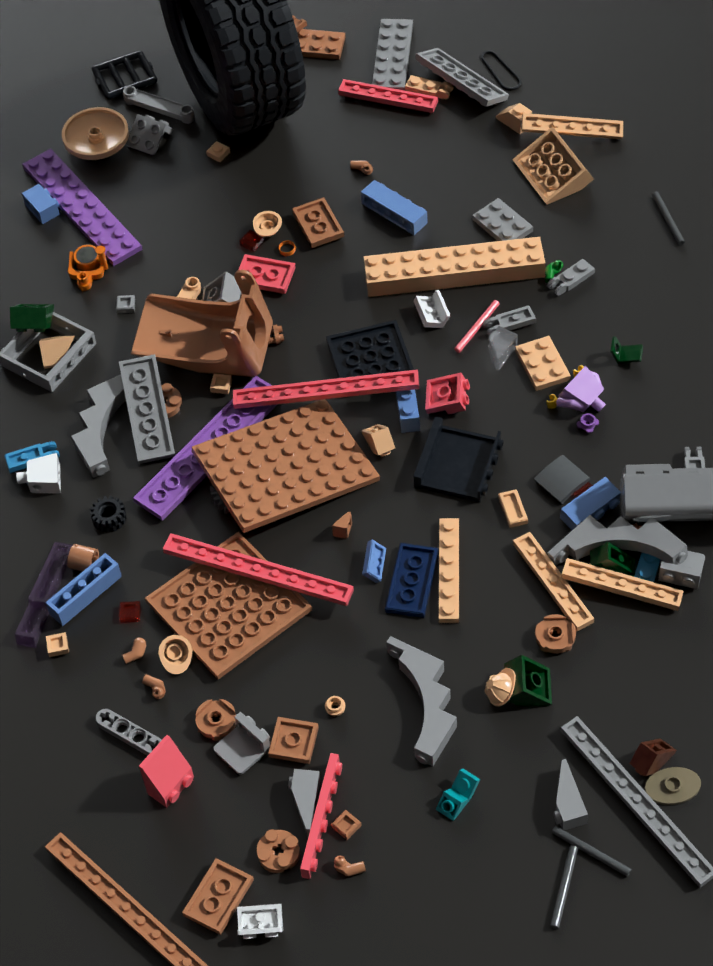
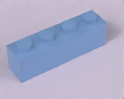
[361,180,428,235]
[46,553,122,626]

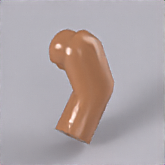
[350,161,373,175]
[122,637,146,664]
[142,674,166,699]
[334,855,366,876]

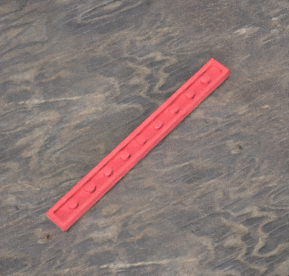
[233,370,419,409]
[163,533,354,606]

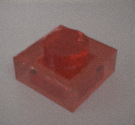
[240,230,264,252]

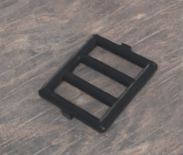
[92,51,158,99]

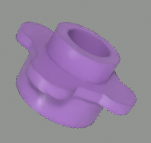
[577,413,599,433]

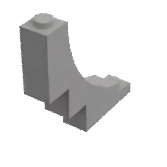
[71,374,126,478]
[548,515,688,566]
[386,636,457,766]

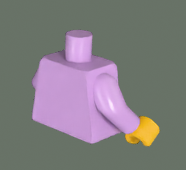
[546,365,606,412]

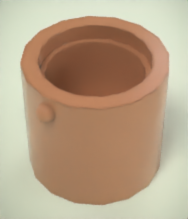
[67,544,99,572]

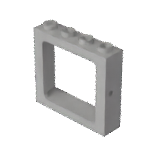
[0,312,97,392]

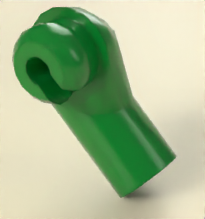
[545,260,563,283]

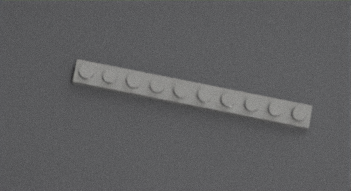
[561,716,713,888]

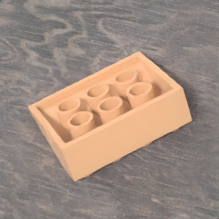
[512,127,594,205]

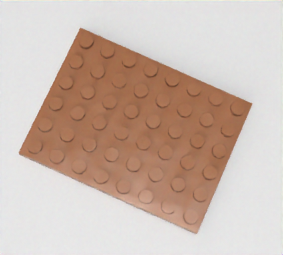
[191,399,380,533]

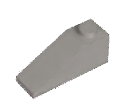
[553,759,588,831]
[288,769,321,838]

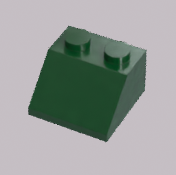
[10,304,54,332]
[504,655,552,707]

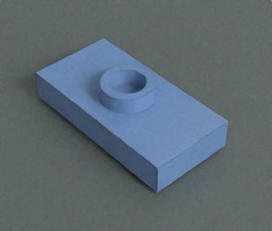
[362,539,386,583]

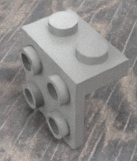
[126,114,173,155]
[658,551,705,589]
[214,712,270,775]

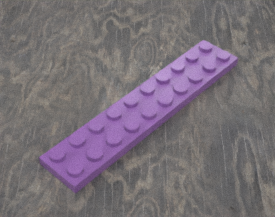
[22,148,142,266]
[133,376,278,521]

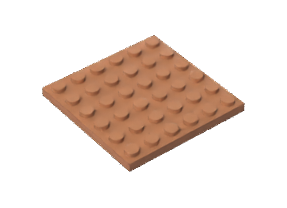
[145,532,312,680]

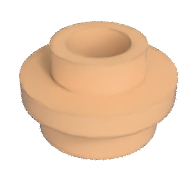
[325,696,345,716]

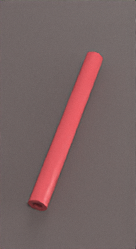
[454,300,500,353]

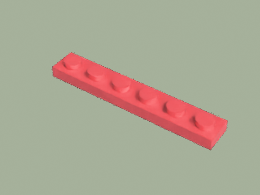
[338,79,438,113]
[300,753,342,879]

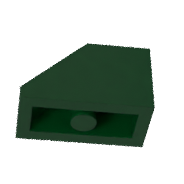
[590,542,635,576]

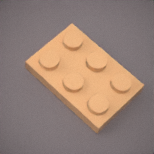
[515,336,571,391]

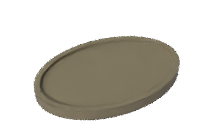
[645,767,701,805]

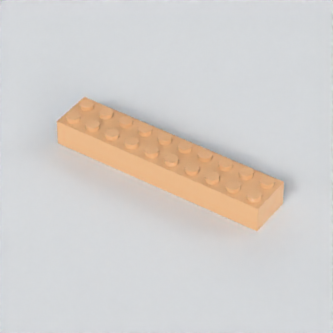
[364,237,545,297]

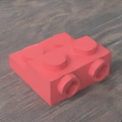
[425,372,470,414]

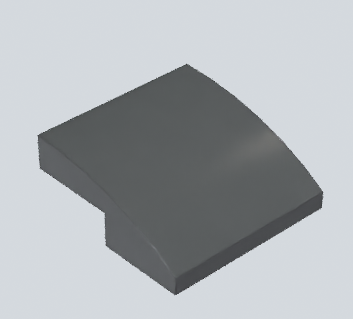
[534,455,590,504]

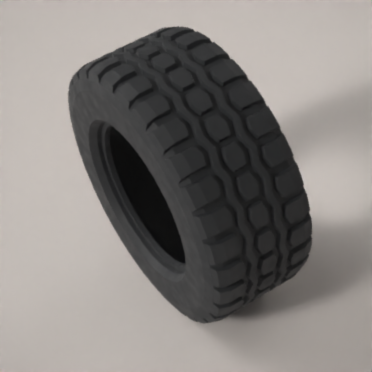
[159,0,306,136]

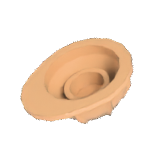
[253,211,282,237]
[158,635,193,674]
[485,668,516,706]

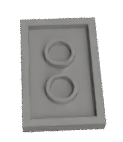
[472,198,533,241]

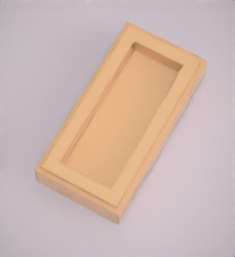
[498,489,528,528]

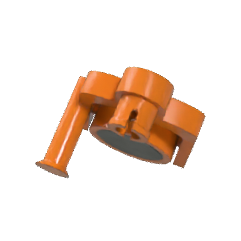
[68,245,108,291]

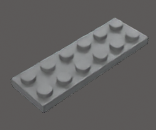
[372,19,413,91]
[415,48,509,106]
[119,354,175,464]

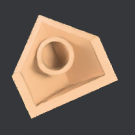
[39,336,75,369]

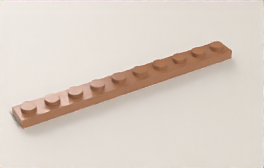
[45,832,208,966]

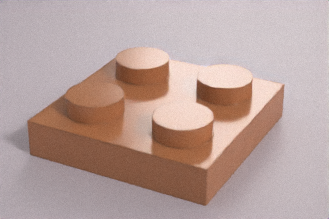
[268,717,319,764]

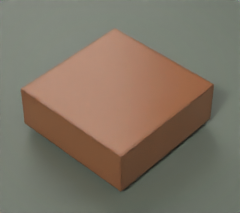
[331,810,362,840]

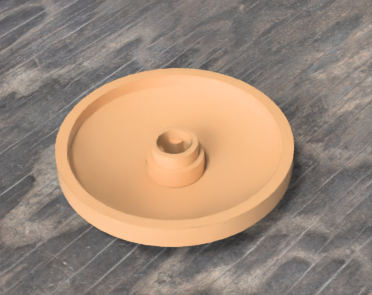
[62,107,129,160]

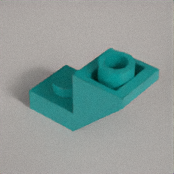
[436,769,481,820]

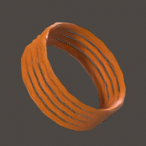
[278,240,296,256]

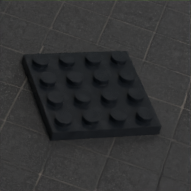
[326,320,414,378]

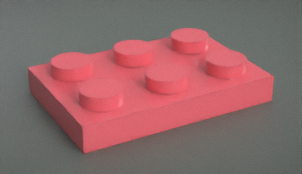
[238,254,296,294]

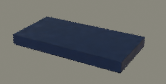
[385,543,439,618]

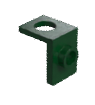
[610,336,643,363]

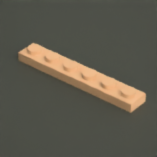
[521,113,623,139]
[439,518,459,623]
[513,532,594,631]
[561,558,684,611]

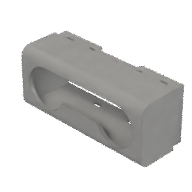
[620,464,713,522]

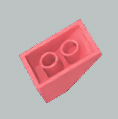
[139,735,194,808]

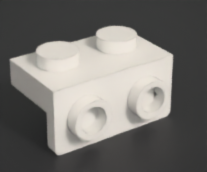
[413,290,450,328]
[237,904,283,939]

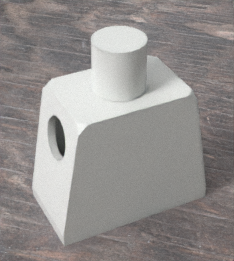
[16,453,61,494]

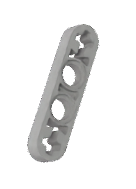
[96,709,161,756]

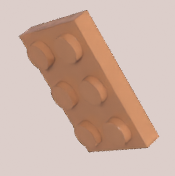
[297,29,346,60]
[292,197,344,248]
[182,858,254,935]

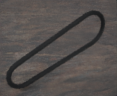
[481,51,521,90]

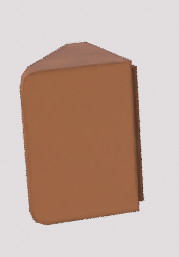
[332,512,352,539]

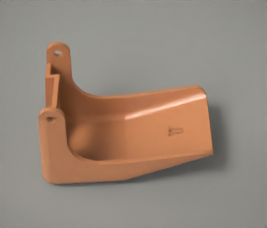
[131,270,273,377]

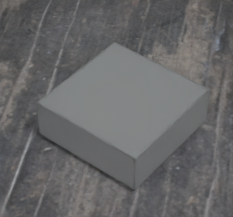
[116,295,136,313]

